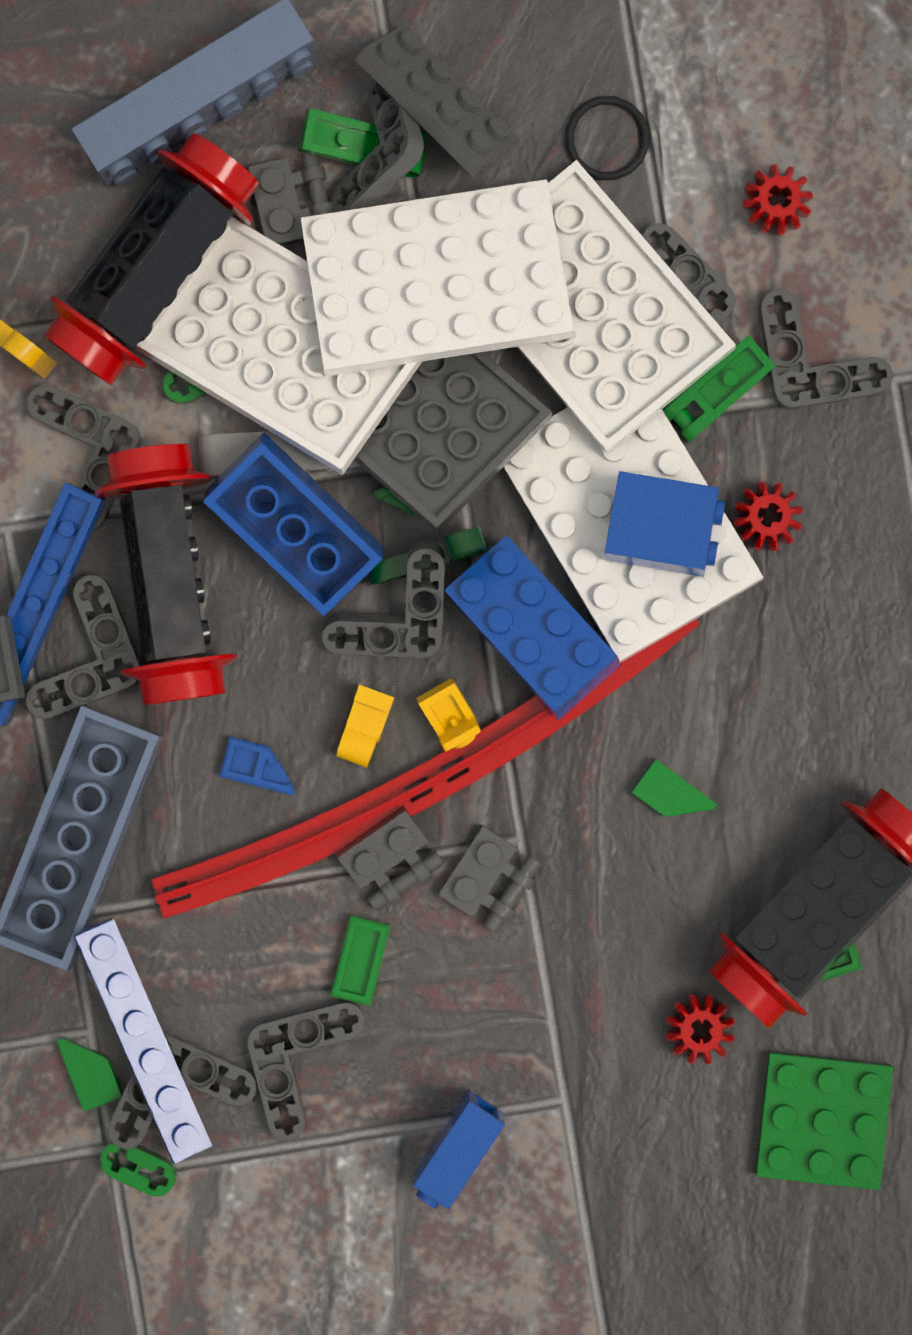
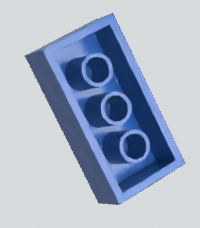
[203,432,383,616]
[444,535,621,721]

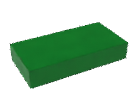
[330,915,391,1006]

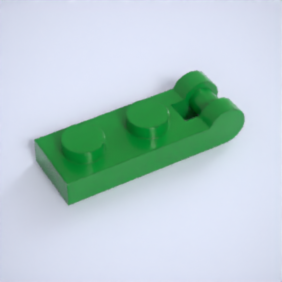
[663,335,776,443]

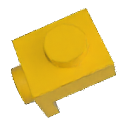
[417,678,481,751]

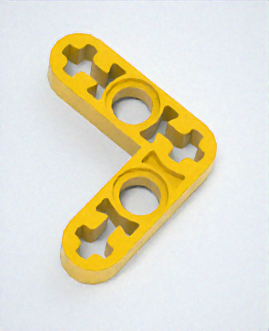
[0,320,57,379]

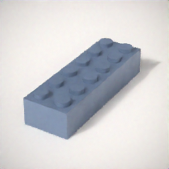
[72,0,318,187]
[0,706,164,971]

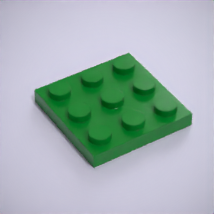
[755,1051,893,1190]

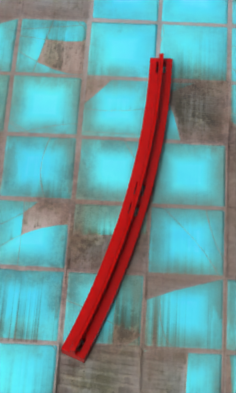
[151,619,700,919]

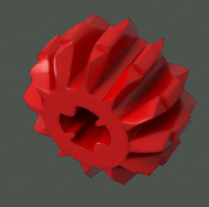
[742,164,813,236]
[732,481,803,551]
[665,994,735,1064]

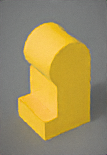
[336,685,395,768]

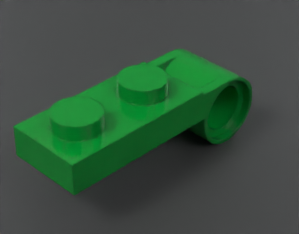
[298,108,427,178]

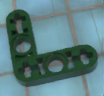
[367,527,486,586]

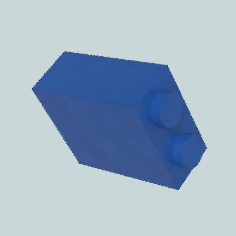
[604,471,726,577]
[413,1090,505,1210]

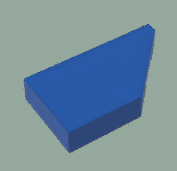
[219,736,295,795]

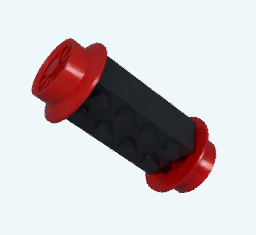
[43,133,260,386]
[95,444,238,705]
[708,788,912,1029]

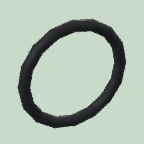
[566,96,649,180]

